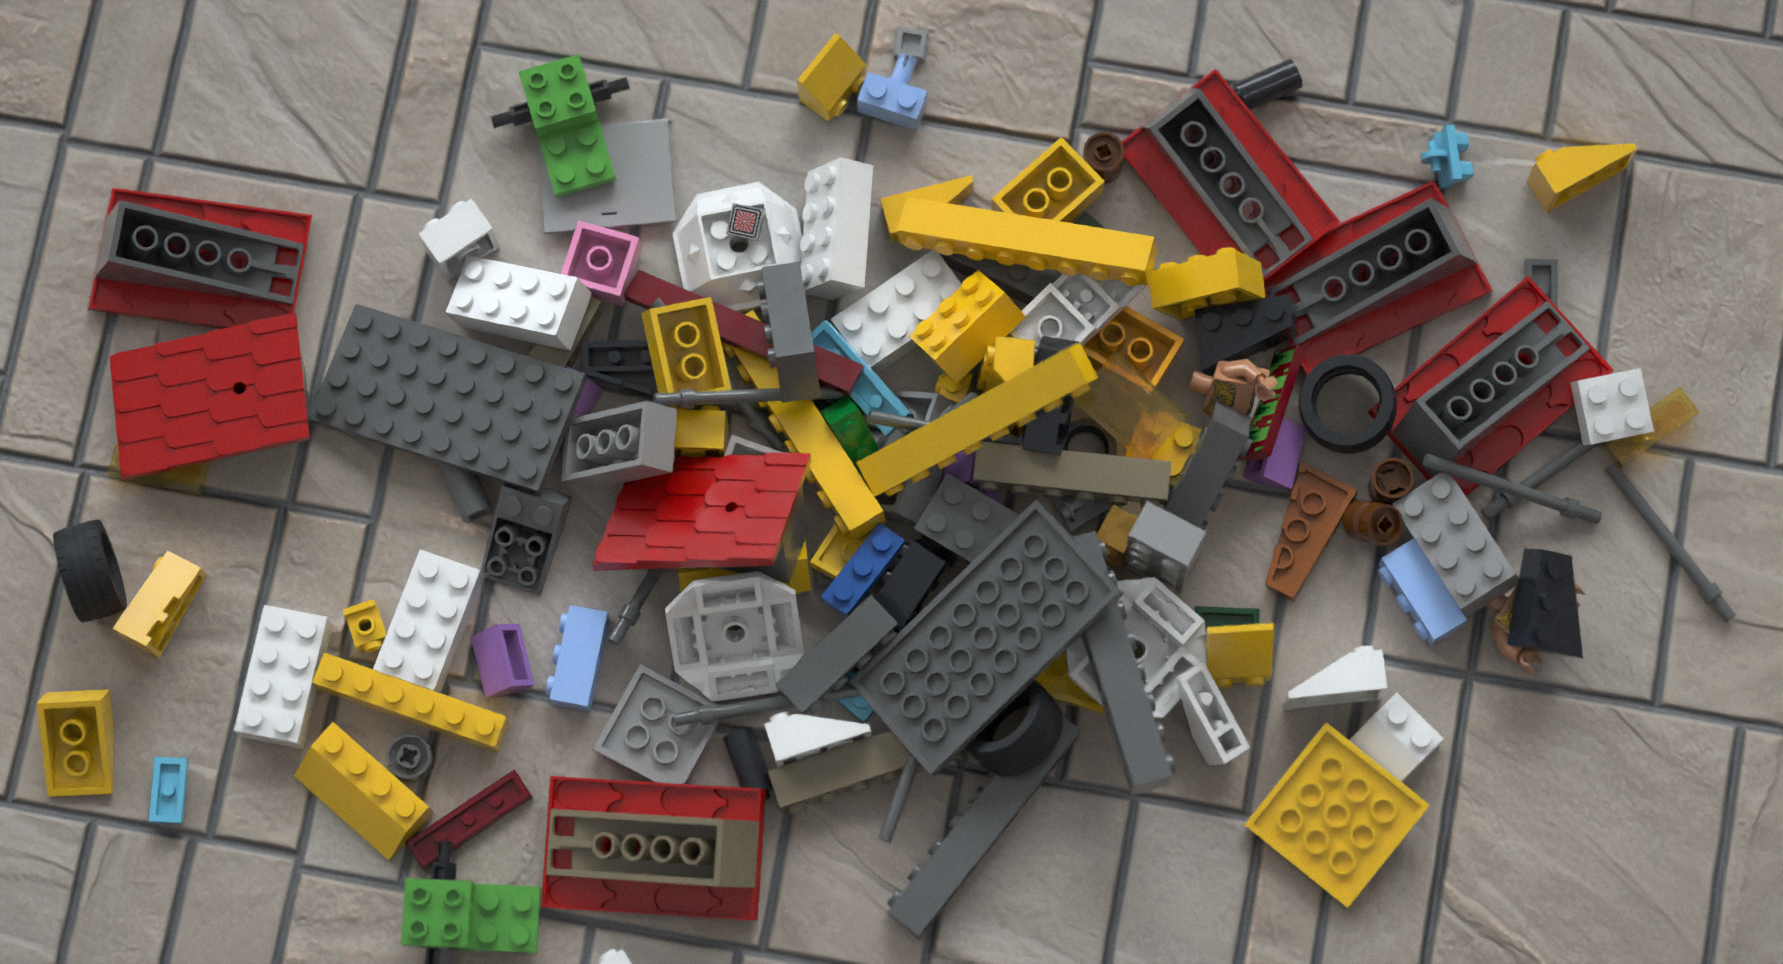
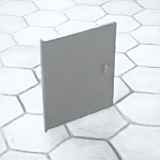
[534,118,676,234]

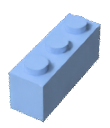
[1378,538,1467,646]
[546,605,610,712]

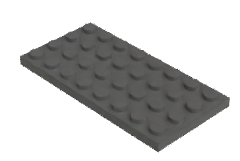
[310,304,588,495]
[849,500,1124,777]

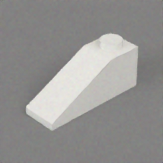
[1175,662,1250,765]

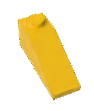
[880,175,974,244]

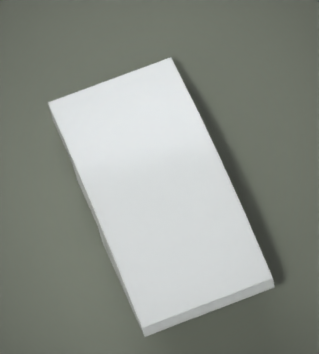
[1010,274,1146,346]

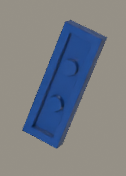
[821,523,905,618]

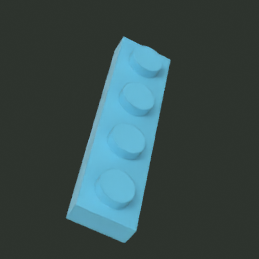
[812,320,912,436]

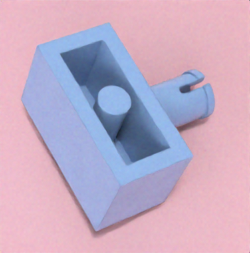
[857,54,927,131]

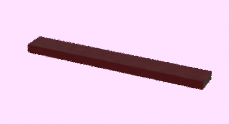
[623,269,864,397]

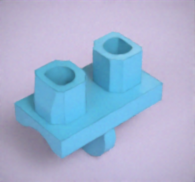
[1420,125,1474,189]

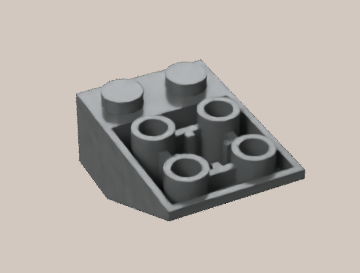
[480,484,572,595]

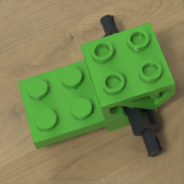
[491,54,630,198]
[401,841,542,964]

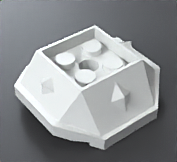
[673,182,802,313]
[665,571,804,702]
[1066,577,1207,719]

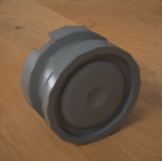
[386,734,435,783]

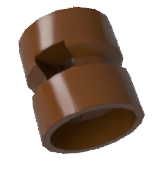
[1083,132,1124,184]
[1368,457,1414,505]
[1343,499,1403,546]

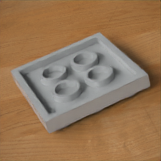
[593,664,722,784]

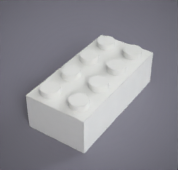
[800,157,873,301]
[831,250,962,374]
[446,255,592,351]
[373,549,485,693]
[234,605,333,750]

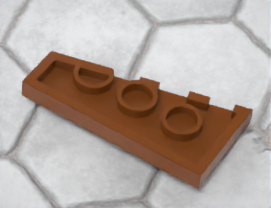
[1265,461,1358,602]

